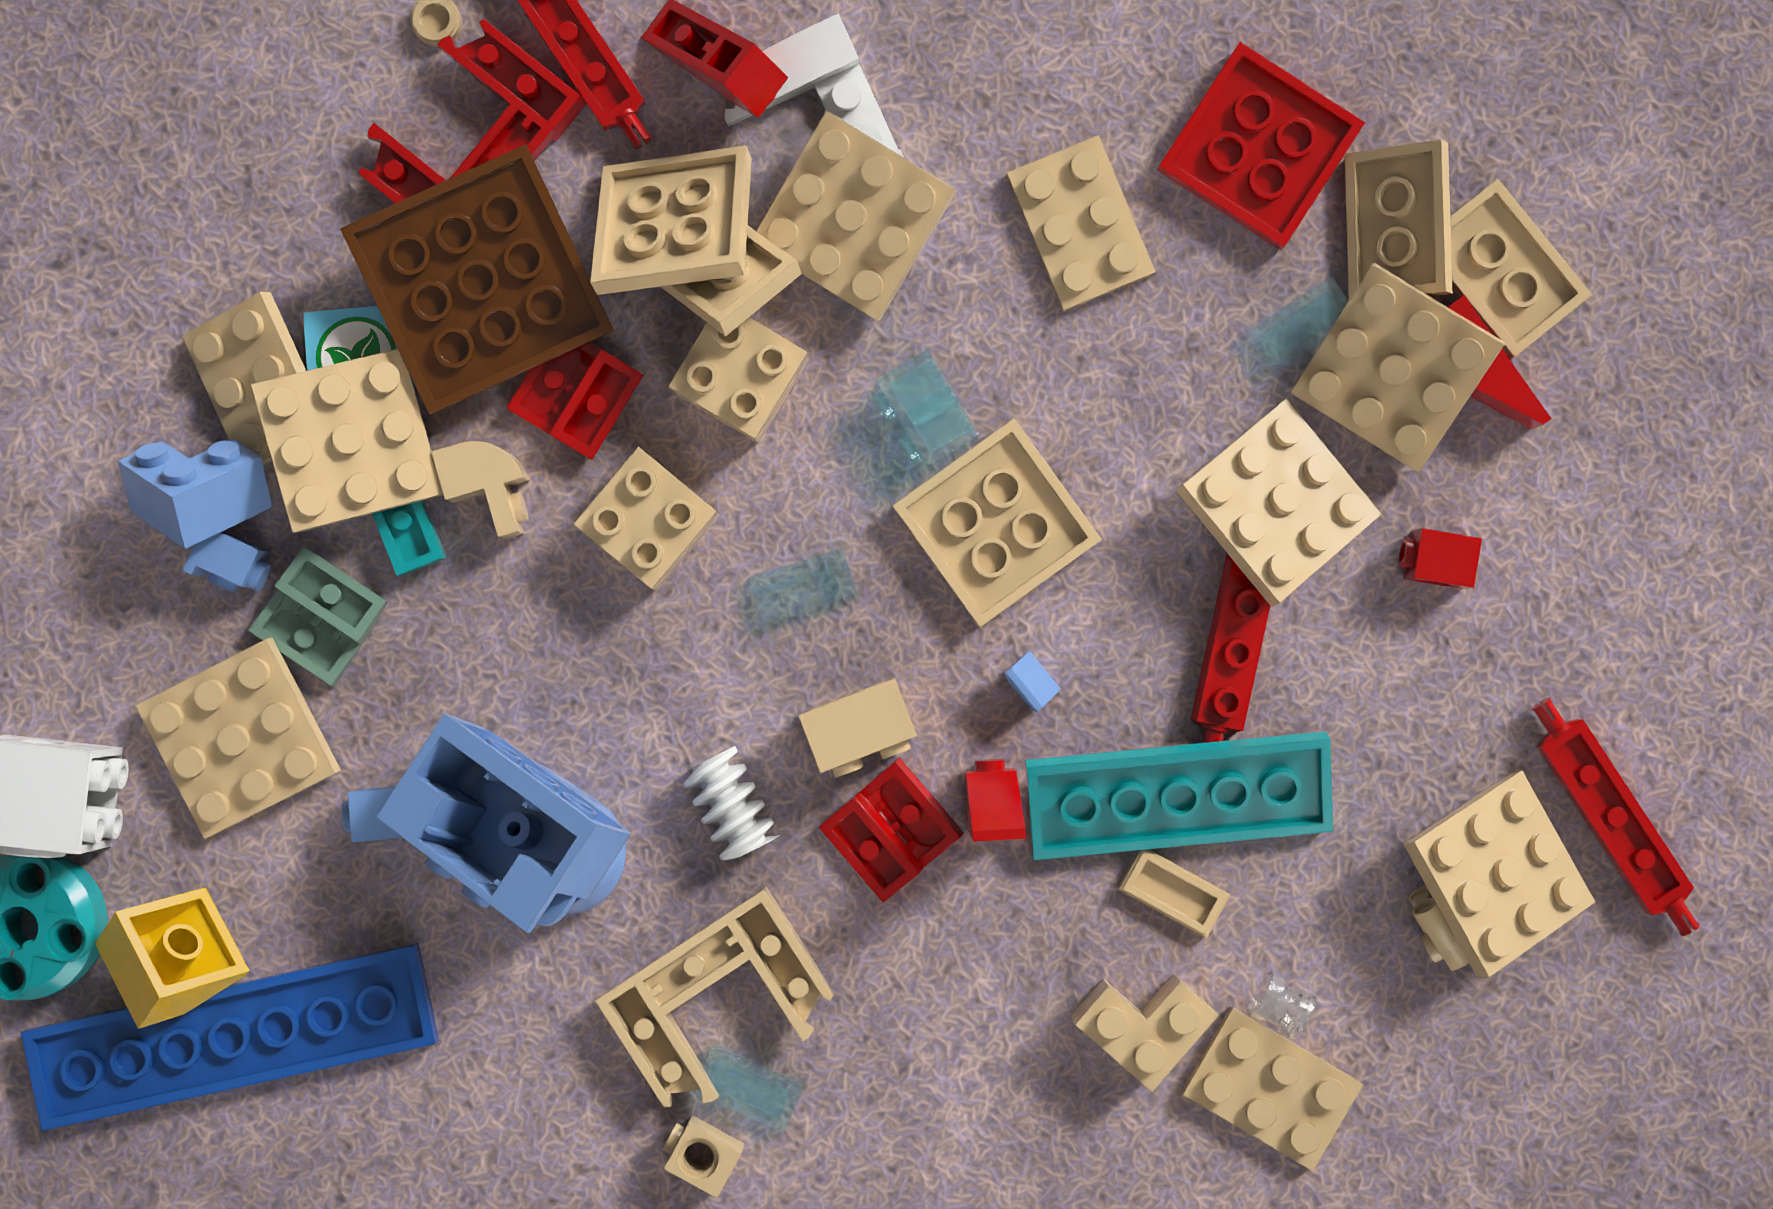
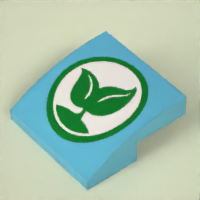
[304,306,414,388]

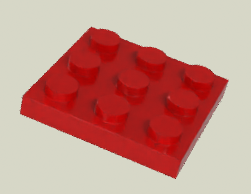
[1157,42,1366,251]

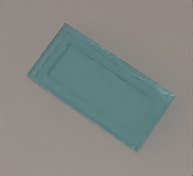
[1247,276,1348,373]
[748,548,858,626]
[692,1044,804,1133]

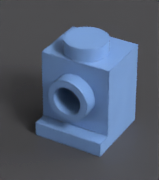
[182,531,271,592]

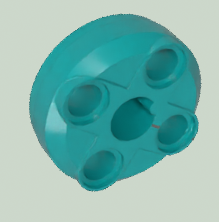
[0,855,108,1000]

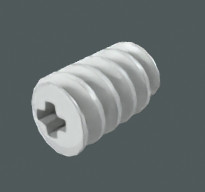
[683,746,780,860]

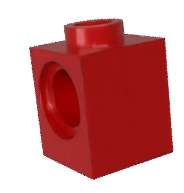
[1398,528,1482,589]

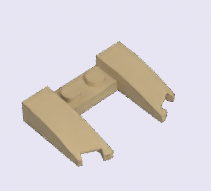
[595,887,834,1107]

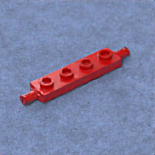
[517,0,652,150]
[1190,553,1271,743]
[1531,697,1700,936]

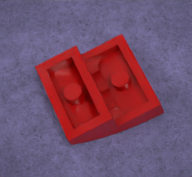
[506,343,644,460]
[818,757,964,903]

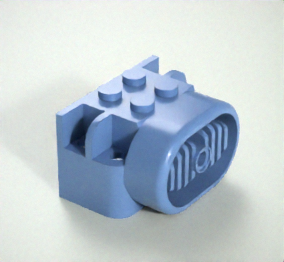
[376,713,631,933]

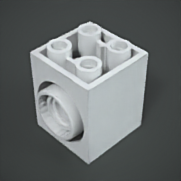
[0,734,129,858]

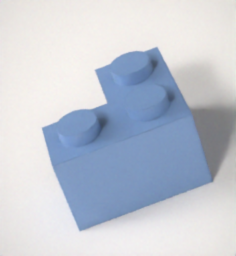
[118,439,272,549]

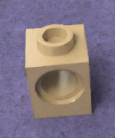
[662,1115,744,1198]

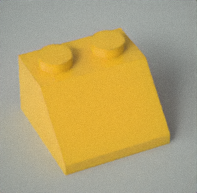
[95,887,249,1029]

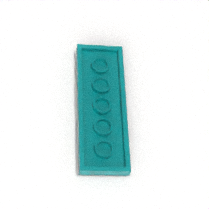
[1025,731,1333,860]

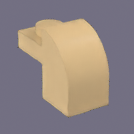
[431,441,530,539]

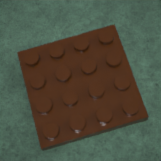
[340,144,614,415]

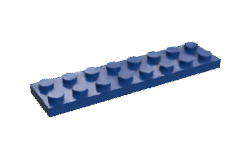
[21,943,440,1131]

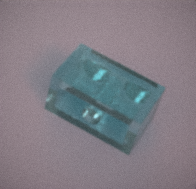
[872,349,979,470]

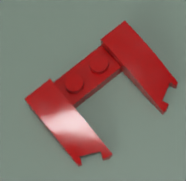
[359,19,586,203]

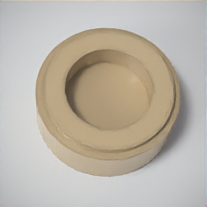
[410,0,462,47]

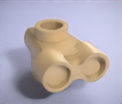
[1408,885,1469,971]

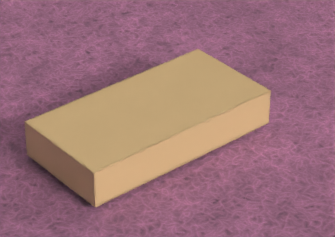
[1118,849,1231,938]

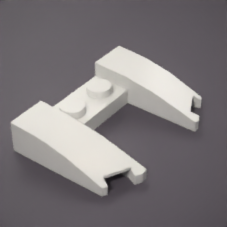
[724,13,904,157]

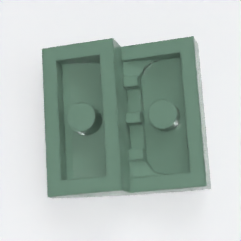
[248,546,388,688]

